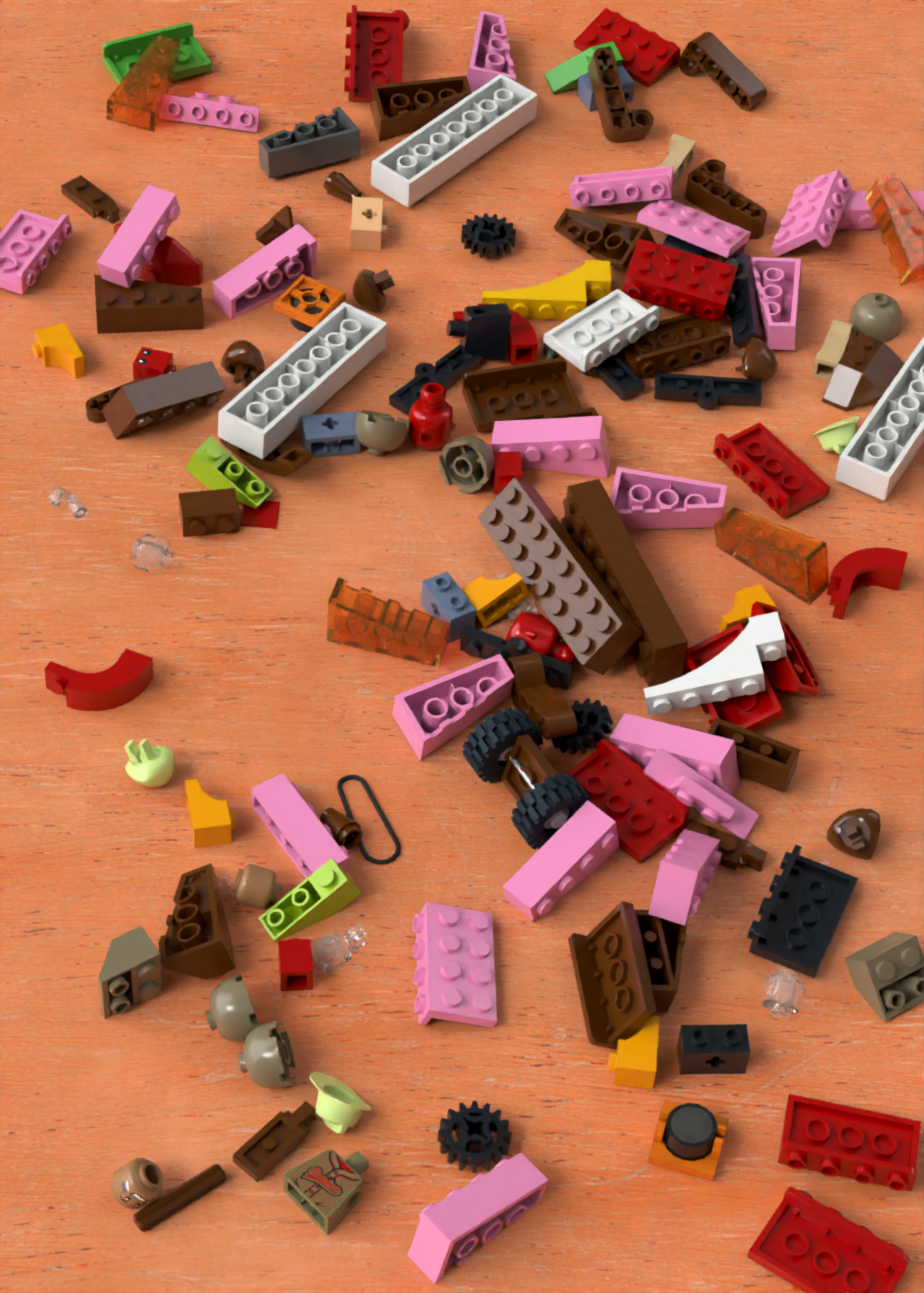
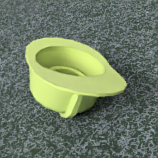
[813,416,860,454]
[309,1072,371,1134]

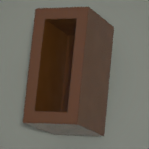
[179,488,240,537]

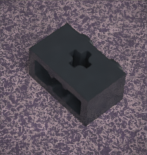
[677,1024,750,1075]

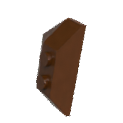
[822,333,905,412]

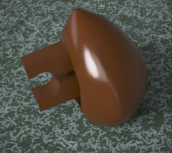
[353,269,395,312]
[732,337,778,382]
[221,340,265,388]
[827,808,881,860]

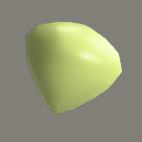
[124,739,174,787]

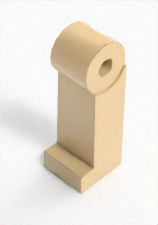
[654,133,696,187]
[811,319,853,382]

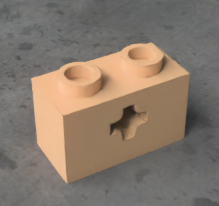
[350,197,388,251]

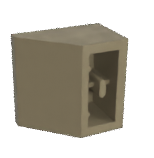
[98,926,162,1019]
[845,932,924,1021]

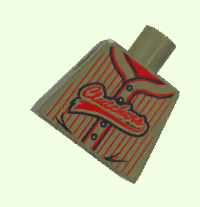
[284,1149,369,1235]

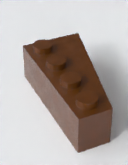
[370,76,472,141]
[94,275,204,334]

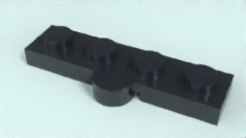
[724,252,761,348]
[389,344,480,416]
[582,354,645,401]
[654,372,762,410]
[460,625,573,690]

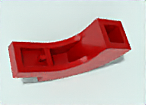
[452,304,538,365]
[826,547,908,620]
[44,648,154,711]

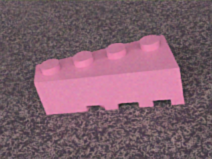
[467,10,516,93]
[213,223,317,320]
[751,257,801,350]
[491,416,610,478]
[610,467,727,530]
[392,654,515,761]
[609,713,740,796]
[503,800,620,922]
[648,829,722,926]
[408,1153,549,1284]

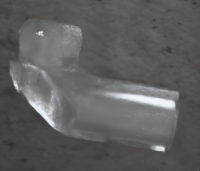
[47,487,87,518]

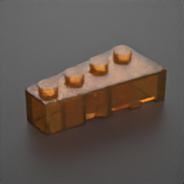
[106,34,181,132]
[865,172,924,285]
[714,507,829,605]
[327,577,450,668]

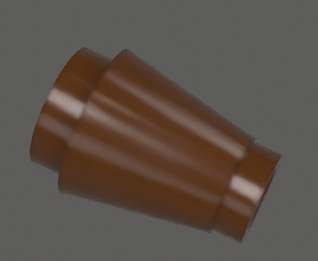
[324,171,362,204]
[320,808,363,850]

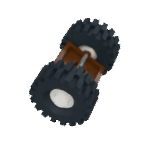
[463,707,593,849]

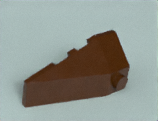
[554,208,656,269]
[158,863,236,980]

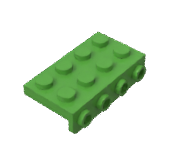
[102,22,212,93]

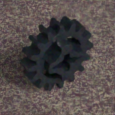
[461,213,516,259]
[551,698,614,755]
[438,1101,512,1173]

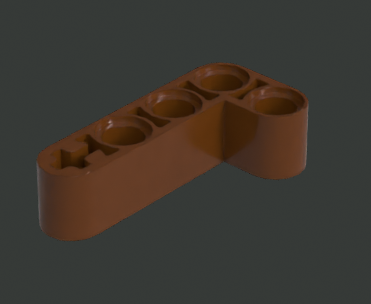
[679,32,767,110]
[588,47,654,143]
[685,159,767,239]
[507,652,577,740]

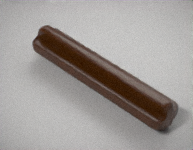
[133,1164,226,1232]

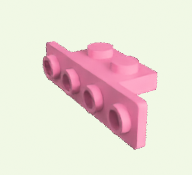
[161,91,260,132]
[644,748,758,839]

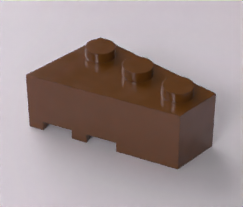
[634,910,689,1012]

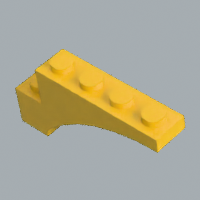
[481,260,611,320]

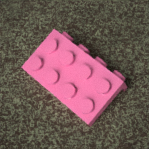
[569,166,674,208]
[770,169,852,257]
[636,199,751,258]
[0,209,72,295]
[412,902,497,1028]

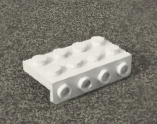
[543,289,660,373]

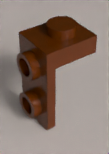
[255,205,294,246]

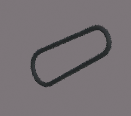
[337,775,401,864]

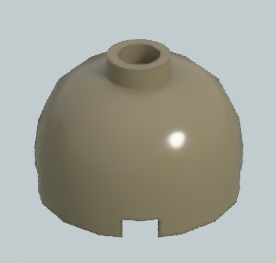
[849,293,902,342]
[354,410,410,456]
[438,436,495,493]
[205,974,259,1043]
[238,1020,296,1089]

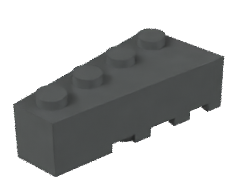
[258,106,360,178]

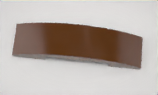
[219,438,315,475]

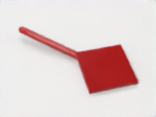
[240,500,280,529]

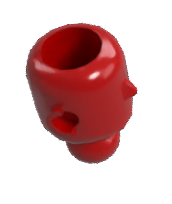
[408,383,456,450]
[505,612,576,665]

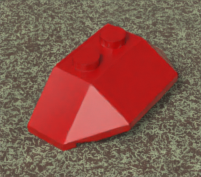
[114,222,203,286]
[750,601,822,696]

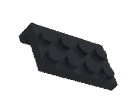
[747,845,858,978]

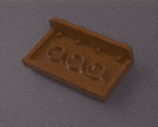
[617,314,731,378]
[462,357,582,433]
[568,901,657,1050]

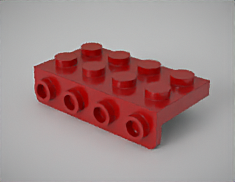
[344,5,404,103]
[574,8,681,88]
[622,238,738,322]
[713,422,830,519]
[684,622,786,731]
[563,738,689,864]
[778,1094,921,1192]
[747,1187,910,1293]

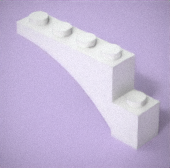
[644,612,787,715]

